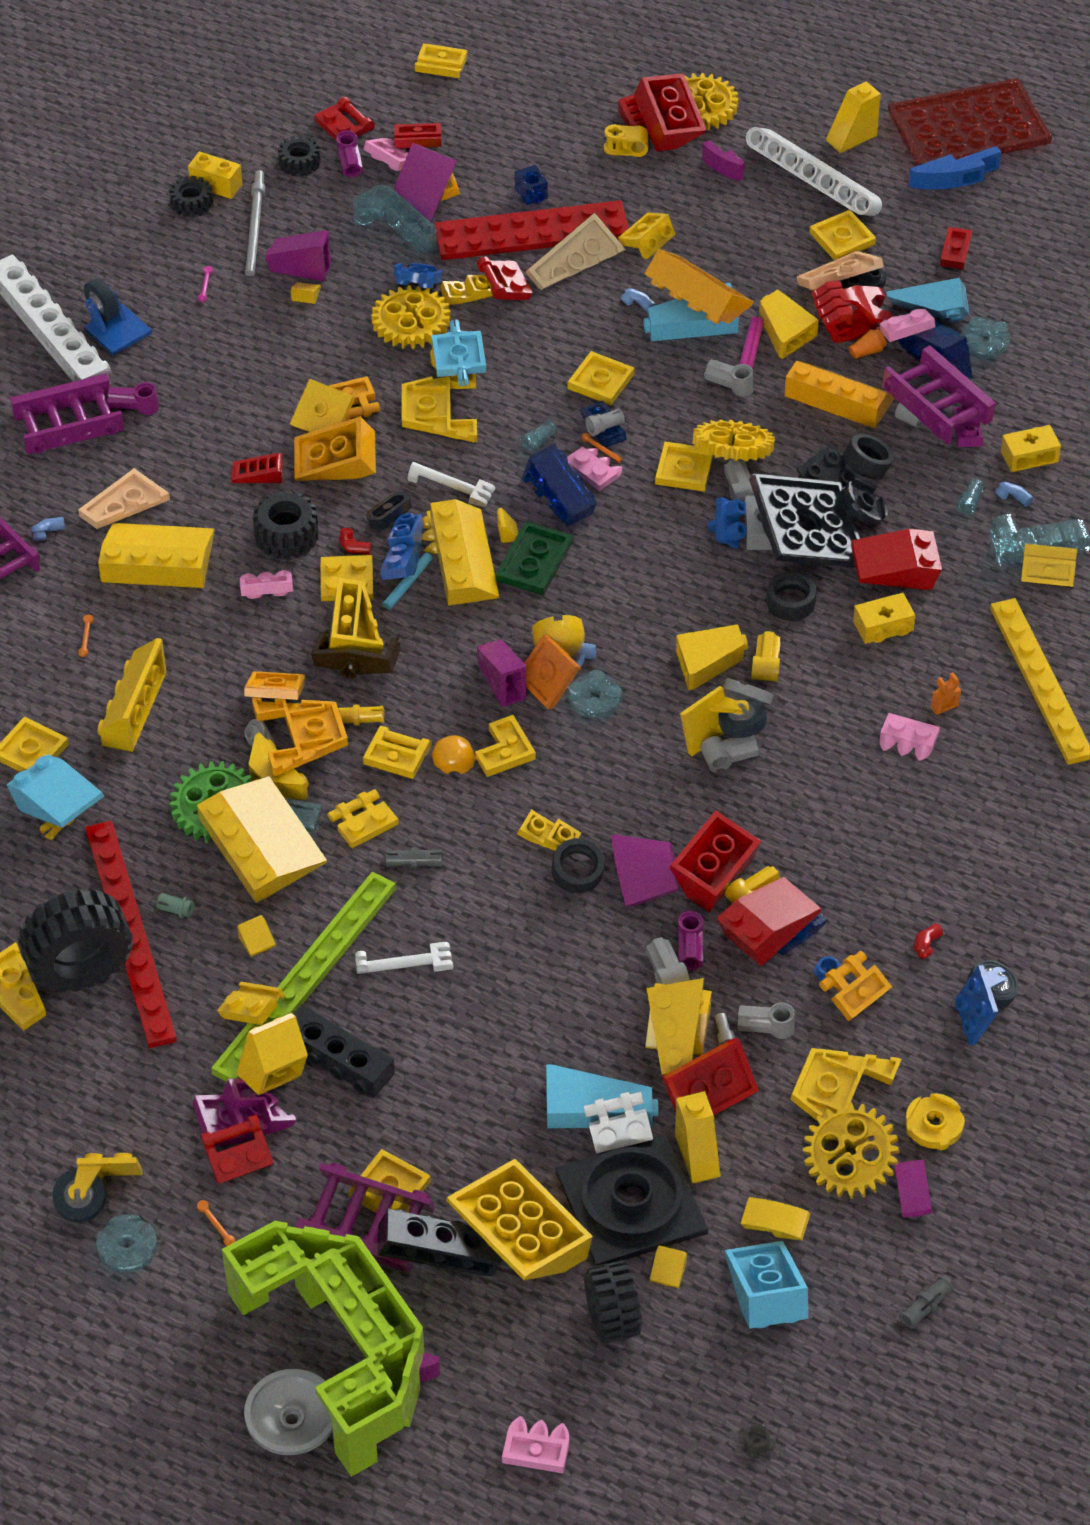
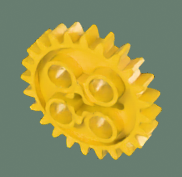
[684,73,739,131]
[371,285,451,349]
[692,420,775,461]
[803,1102,900,1199]

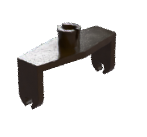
[311,632,401,679]

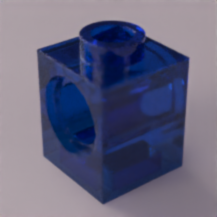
[514,165,548,205]

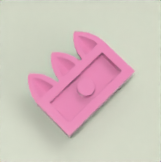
[363,138,409,171]
[880,309,935,342]
[564,446,622,491]
[240,570,293,599]
[880,713,940,761]
[502,1416,569,1473]

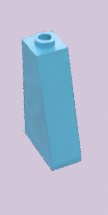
[643,283,739,341]
[546,1065,658,1128]

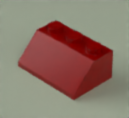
[634,73,706,151]
[669,811,761,913]

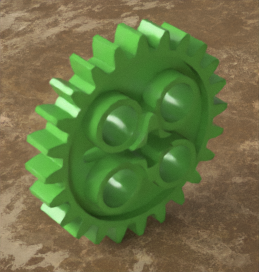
[170,761,252,843]

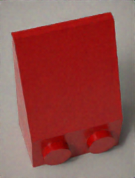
[851,529,942,590]
[717,877,822,967]

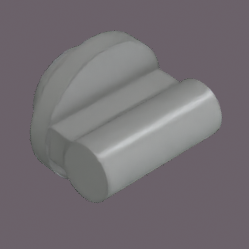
[245,719,274,746]

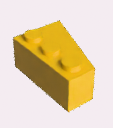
[329,578,384,654]
[647,978,704,1075]

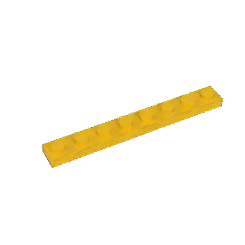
[990,598,1090,765]

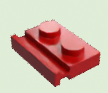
[394,123,442,148]

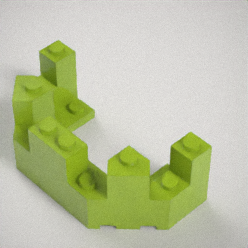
[222,1221,424,1477]

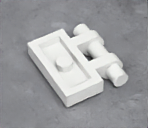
[584,1092,653,1154]

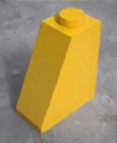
[826,81,881,153]
[759,289,819,359]
[676,624,748,690]
[675,1091,720,1184]

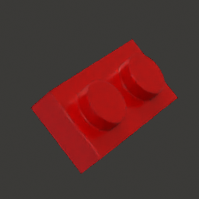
[940,227,972,270]

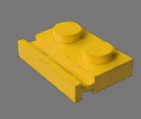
[415,43,467,78]
[1021,543,1077,587]
[217,982,285,1025]

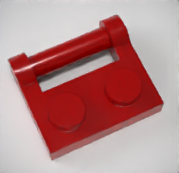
[314,97,375,140]
[477,257,533,300]
[200,1114,274,1185]

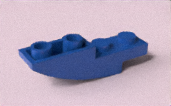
[908,146,1001,189]
[380,513,423,580]

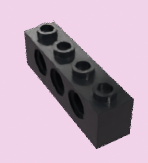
[293,1004,395,1097]
[377,1209,502,1276]

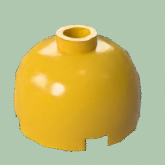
[532,615,585,658]

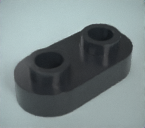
[841,268,887,289]
[366,492,412,530]

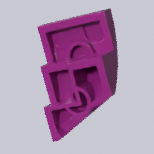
[392,143,457,228]
[611,835,680,907]
[192,1078,296,1146]

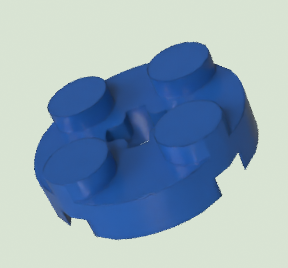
[393,263,442,288]

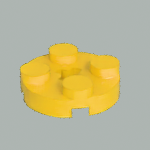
[905,1093,965,1150]

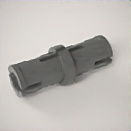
[386,847,442,869]
[899,1276,954,1329]

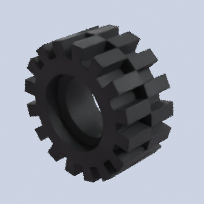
[278,135,321,176]
[169,176,213,218]

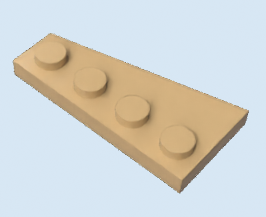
[525,213,626,290]

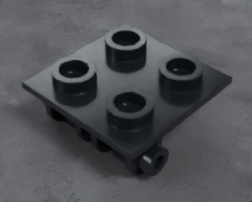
[796,443,861,488]

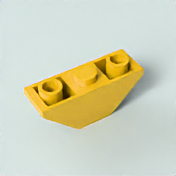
[249,732,309,800]

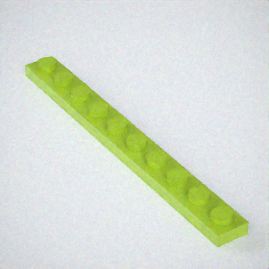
[211,871,396,1082]

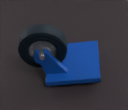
[84,278,152,356]
[955,960,1019,1045]

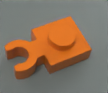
[931,672,961,715]

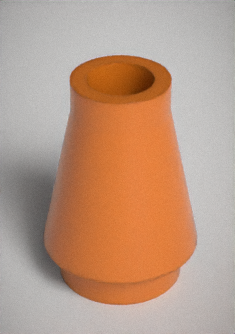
[848,329,887,360]

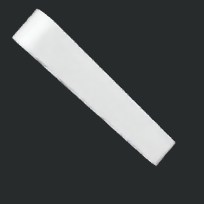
[746,127,882,216]

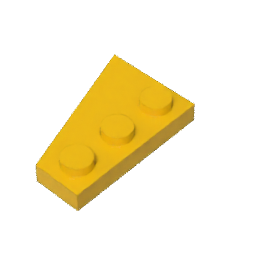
[0,942,46,1031]

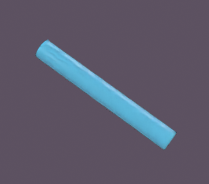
[382,553,433,610]

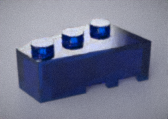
[898,321,973,380]
[521,443,597,527]

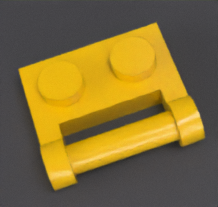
[363,726,432,779]

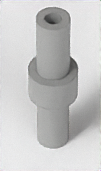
[715,1013,735,1045]

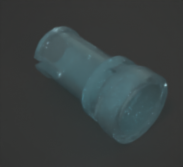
[520,419,557,453]
[956,479,985,515]

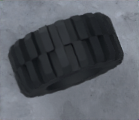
[18,889,133,992]

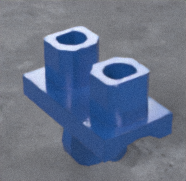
[708,497,747,548]

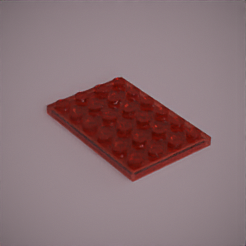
[888,78,1052,166]

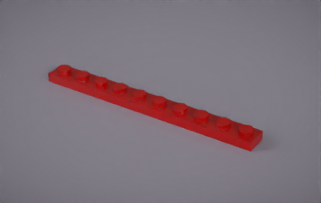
[85,820,177,1049]

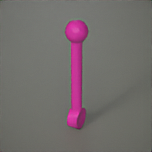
[198,266,213,303]

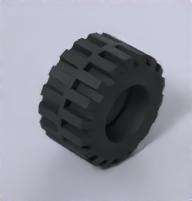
[253,491,319,559]
[584,1260,642,1344]

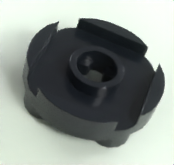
[841,478,888,528]

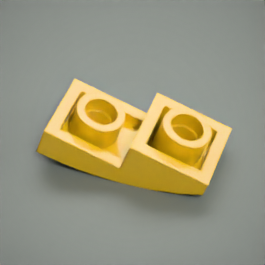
[440,275,493,304]
[517,809,581,851]
[740,1197,810,1240]

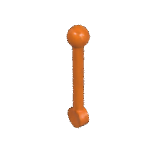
[581,433,622,463]
[78,615,94,657]
[197,1200,235,1246]

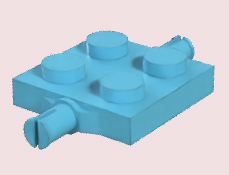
[432,320,486,386]

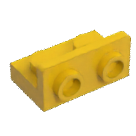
[618,212,675,259]

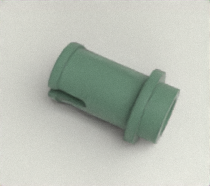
[156,893,194,919]

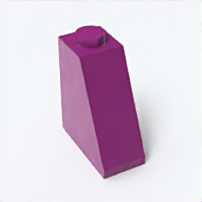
[265,230,331,281]
[477,639,526,708]

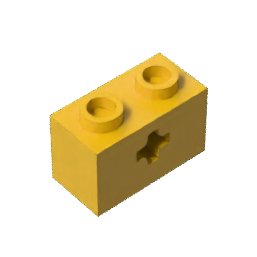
[188,151,243,199]
[1001,425,1061,472]
[853,593,915,644]

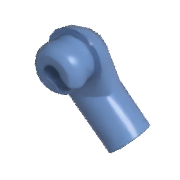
[621,288,656,313]
[995,481,1034,507]
[31,517,65,542]

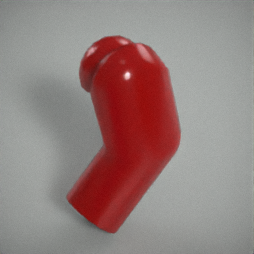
[338,528,372,555]
[913,923,943,959]

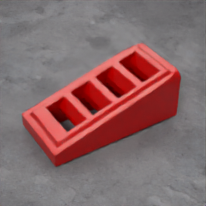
[618,95,650,137]
[232,453,284,483]

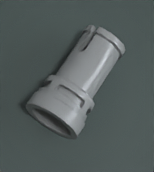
[585,408,625,436]

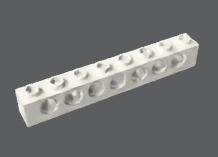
[0,254,111,384]

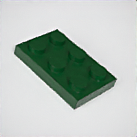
[496,521,573,596]

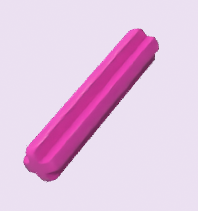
[739,316,764,369]

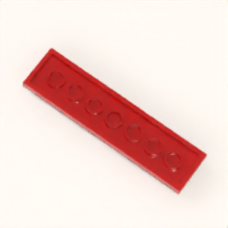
[434,200,629,261]

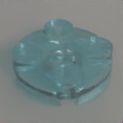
[961,316,1010,359]
[569,670,622,719]
[96,1214,157,1272]

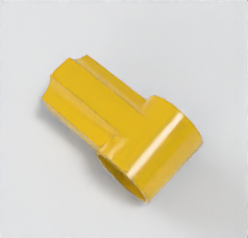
[751,631,780,682]
[725,866,781,904]

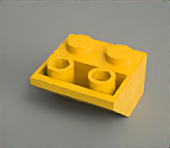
[236,1013,308,1095]

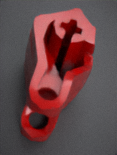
[812,281,894,343]

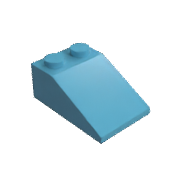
[887,278,970,322]
[6,755,104,827]
[725,1241,808,1328]

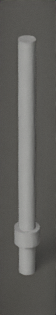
[245,170,266,276]

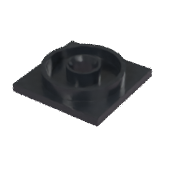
[749,474,860,568]
[556,1134,709,1266]

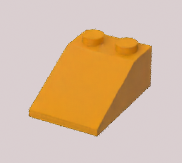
[294,416,376,481]

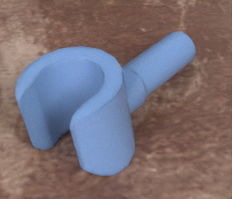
[576,643,596,675]

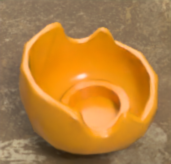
[432,735,476,774]

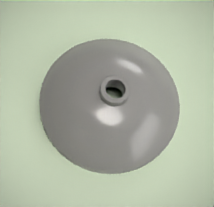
[244,1369,333,1455]

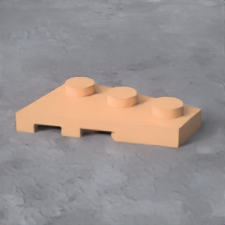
[797,251,884,290]
[78,468,170,529]

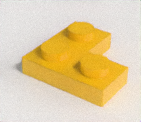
[475,715,536,777]

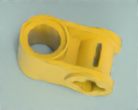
[604,124,648,157]

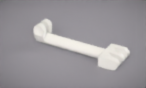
[408,462,495,508]
[355,942,453,974]

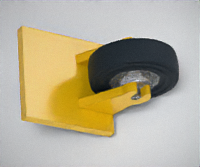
[680,686,767,756]
[52,1153,143,1222]

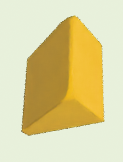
[291,282,321,304]
[497,508,519,543]
[237,915,276,957]
[650,1246,687,1288]

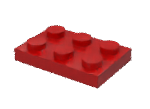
[662,1038,759,1115]

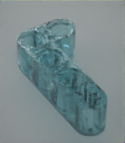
[353,185,437,254]
[989,514,1090,566]

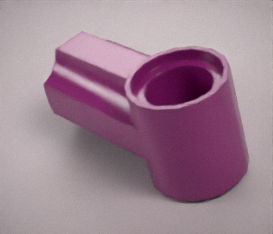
[336,131,363,178]
[107,382,159,415]
[677,911,703,970]

